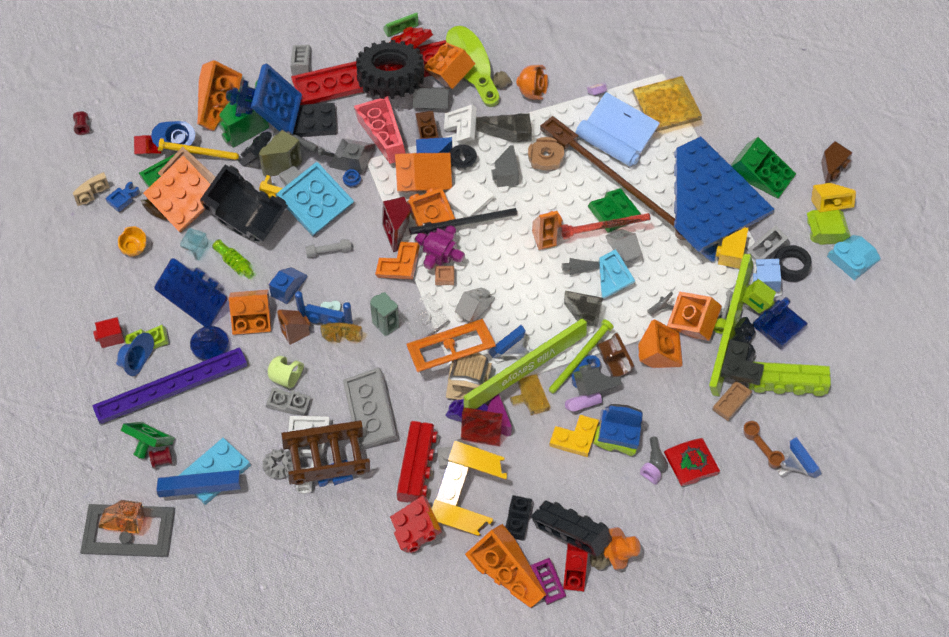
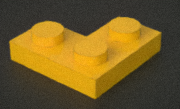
[549,415,599,457]

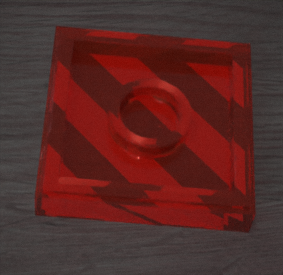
[461,407,503,446]

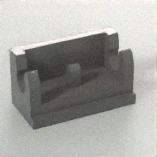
[413,87,449,109]

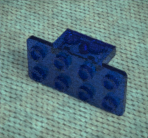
[154,258,228,328]

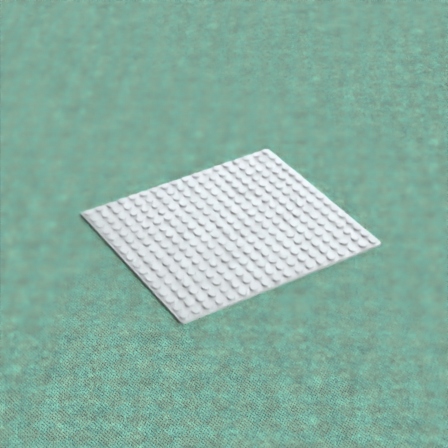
[367,74,782,381]

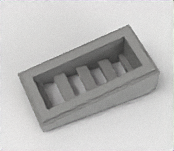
[290,45,311,76]

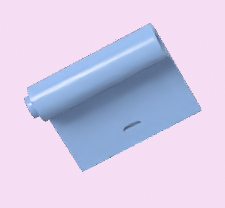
[575,92,660,167]

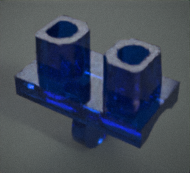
[226,80,255,117]

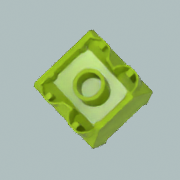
[807,210,851,245]

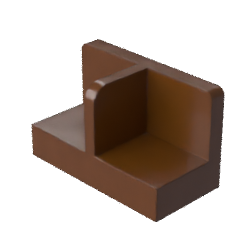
[596,332,635,378]

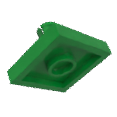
[120,421,175,459]

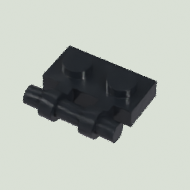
[238,131,272,166]

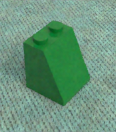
[219,83,269,148]

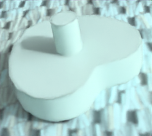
[320,301,341,311]

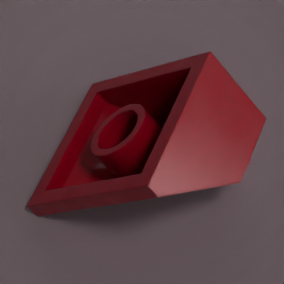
[382,197,412,252]

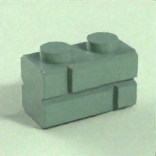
[370,292,399,336]

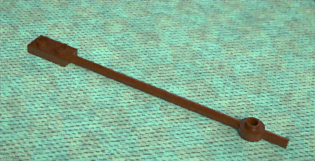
[540,116,686,240]

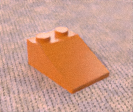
[395,153,452,193]

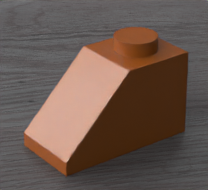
[277,309,311,345]

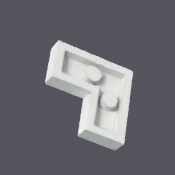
[444,105,477,144]

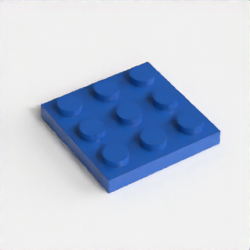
[251,63,302,134]

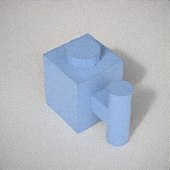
[753,259,781,292]

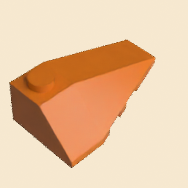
[197,60,242,131]

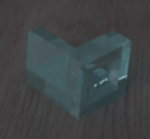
[180,228,209,260]

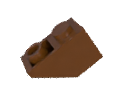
[415,111,439,139]
[821,141,853,183]

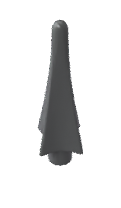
[561,258,599,275]

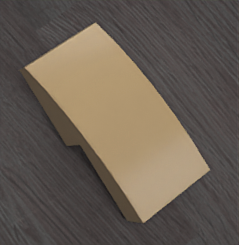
[73,172,110,206]

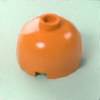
[516,65,548,100]

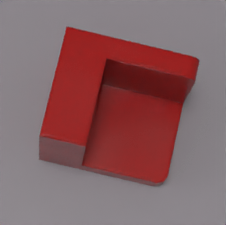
[134,135,161,154]

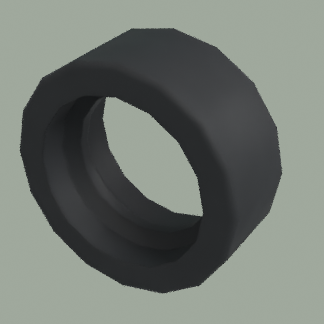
[776,245,812,282]

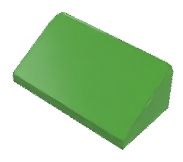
[383,12,418,37]

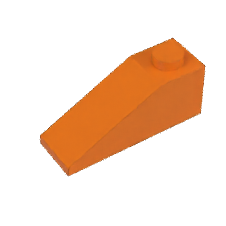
[532,211,559,250]

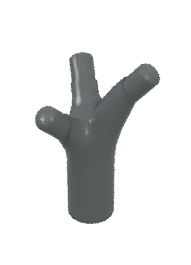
[647,292,674,316]

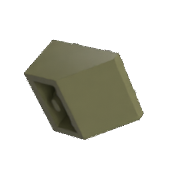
[259,130,302,177]

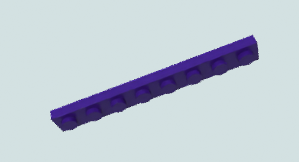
[92,347,248,425]

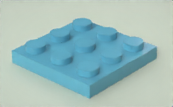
[276,162,354,236]

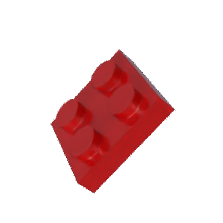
[390,27,433,48]

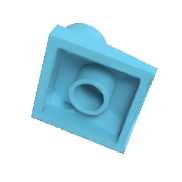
[827,235,881,281]

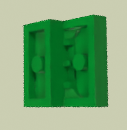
[588,188,641,233]

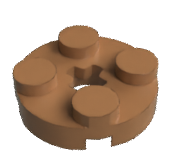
[528,137,564,170]

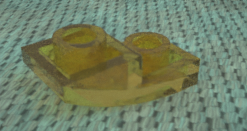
[320,323,363,343]

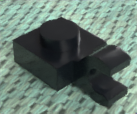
[731,317,756,343]

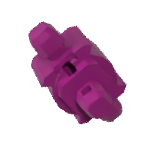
[415,225,465,270]

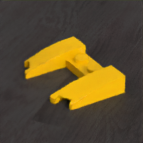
[432,441,507,536]

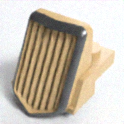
[446,352,492,400]

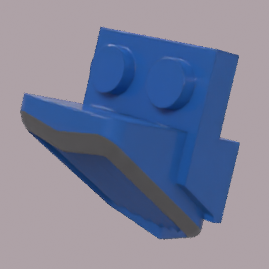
[598,404,643,449]

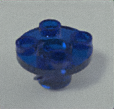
[190,326,229,361]

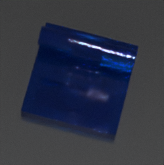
[753,297,808,349]

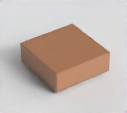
[435,266,454,285]

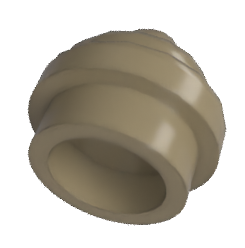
[493,71,512,89]
[590,551,611,570]

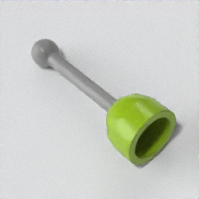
[713,290,733,334]

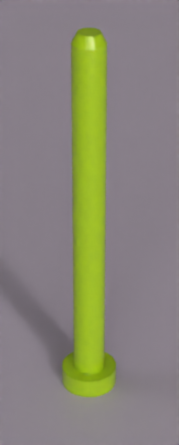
[549,319,614,394]

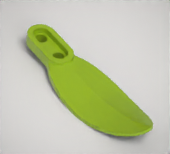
[446,26,500,107]

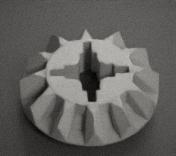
[262,448,293,479]

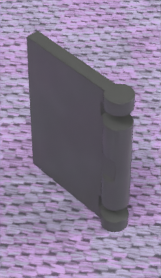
[287,131,335,157]

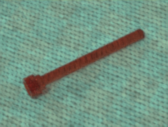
[561,213,651,240]

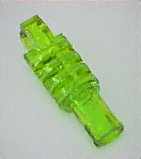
[212,239,254,279]

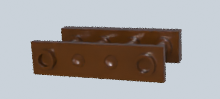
[281,420,370,485]

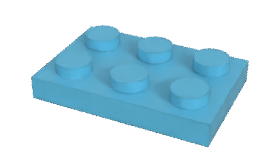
[178,438,251,505]

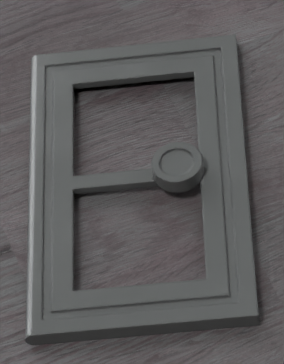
[80,504,175,557]

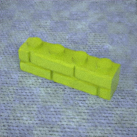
[748,362,831,396]

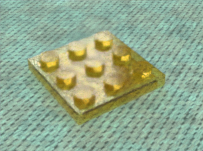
[632,76,702,132]

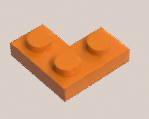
[375,242,420,279]

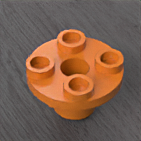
[604,527,641,570]

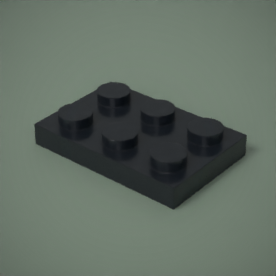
[293,102,337,137]

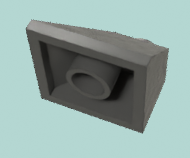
[329,138,376,174]

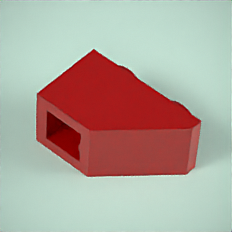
[563,543,588,592]

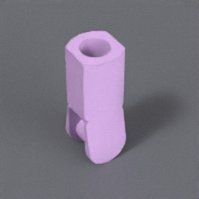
[565,392,602,411]

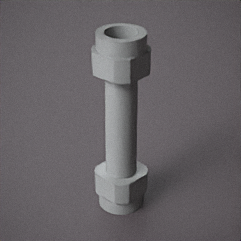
[305,239,351,258]

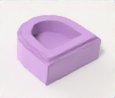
[587,83,607,95]
[640,463,661,485]

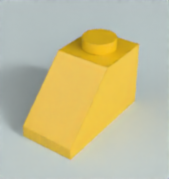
[811,183,856,212]
[716,227,748,269]

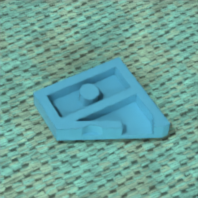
[599,249,635,299]

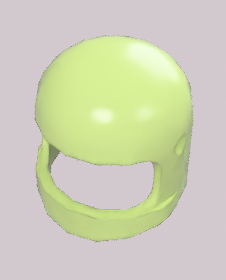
[268,356,304,389]

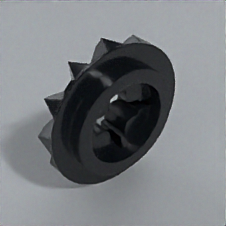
[449,145,477,170]

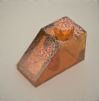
[98,500,145,534]

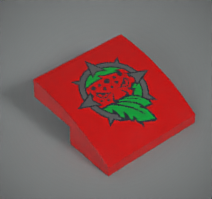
[664,438,720,486]

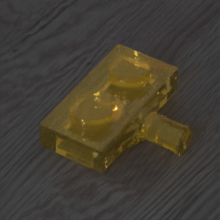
[510,374,550,415]

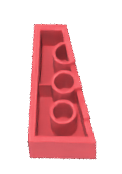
[354,96,406,164]

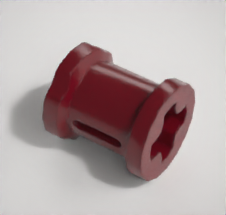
[73,111,90,135]
[149,447,173,469]

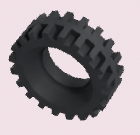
[356,40,424,99]

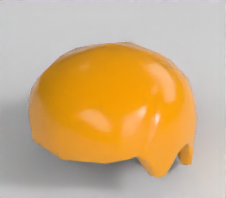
[118,226,146,257]

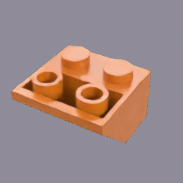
[424,43,476,89]
[228,289,271,335]

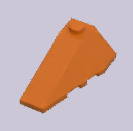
[465,524,546,608]

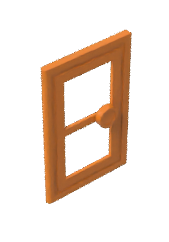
[406,319,496,372]

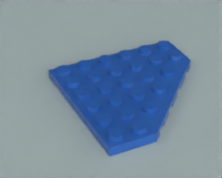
[674,136,775,253]

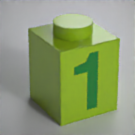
[742,279,776,314]

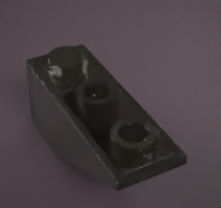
[476,113,532,143]

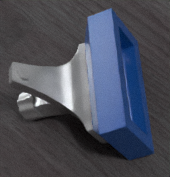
[488,325,529,360]
[777,437,822,478]

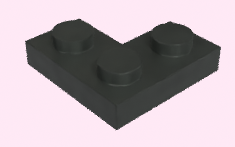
[721,340,764,385]

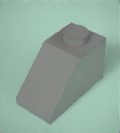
[747,225,791,259]
[605,229,642,262]

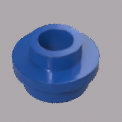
[343,169,361,187]

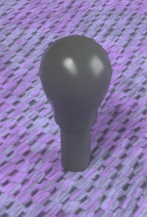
[649,437,667,472]

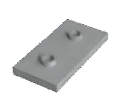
[343,367,397,450]

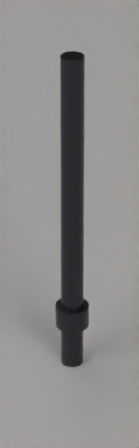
[409,208,517,235]

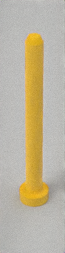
[158,138,239,160]

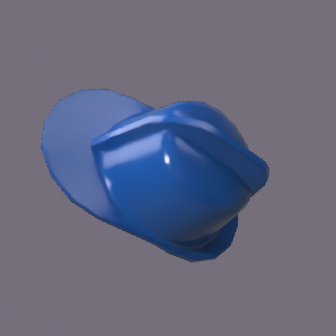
[151,121,195,150]
[116,333,154,377]

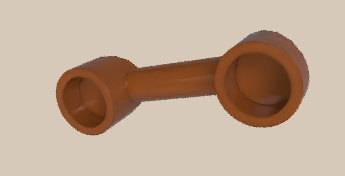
[743,421,785,468]

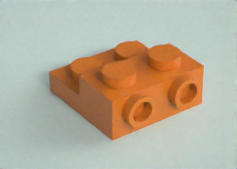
[407,187,455,226]

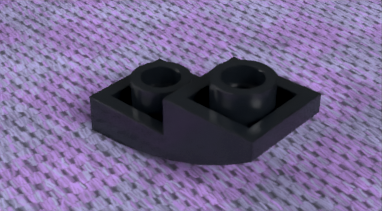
[505,495,532,541]

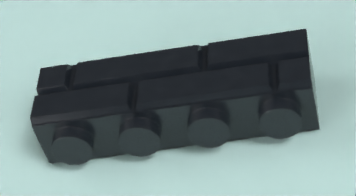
[531,500,612,557]

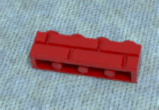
[397,421,438,503]

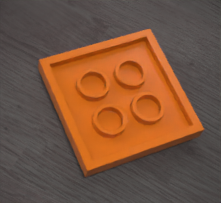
[143,156,211,233]

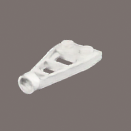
[288,416,330,494]

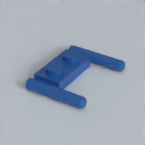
[295,291,353,330]

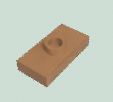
[712,380,752,421]

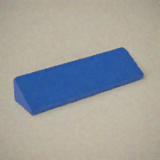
[156,470,241,497]

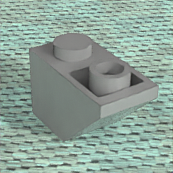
[454,287,495,321]

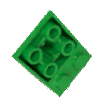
[731,137,796,199]

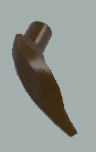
[140,198,167,221]

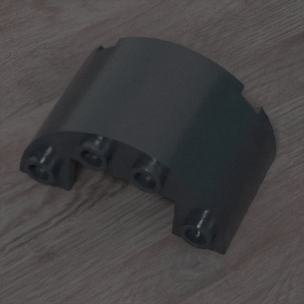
[200,164,288,243]

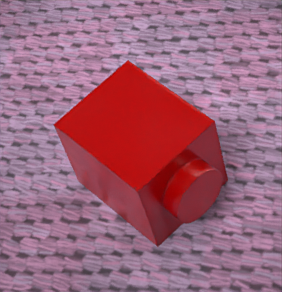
[93,317,125,348]

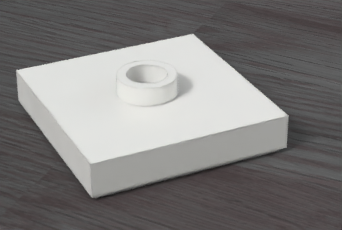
[445,174,494,217]

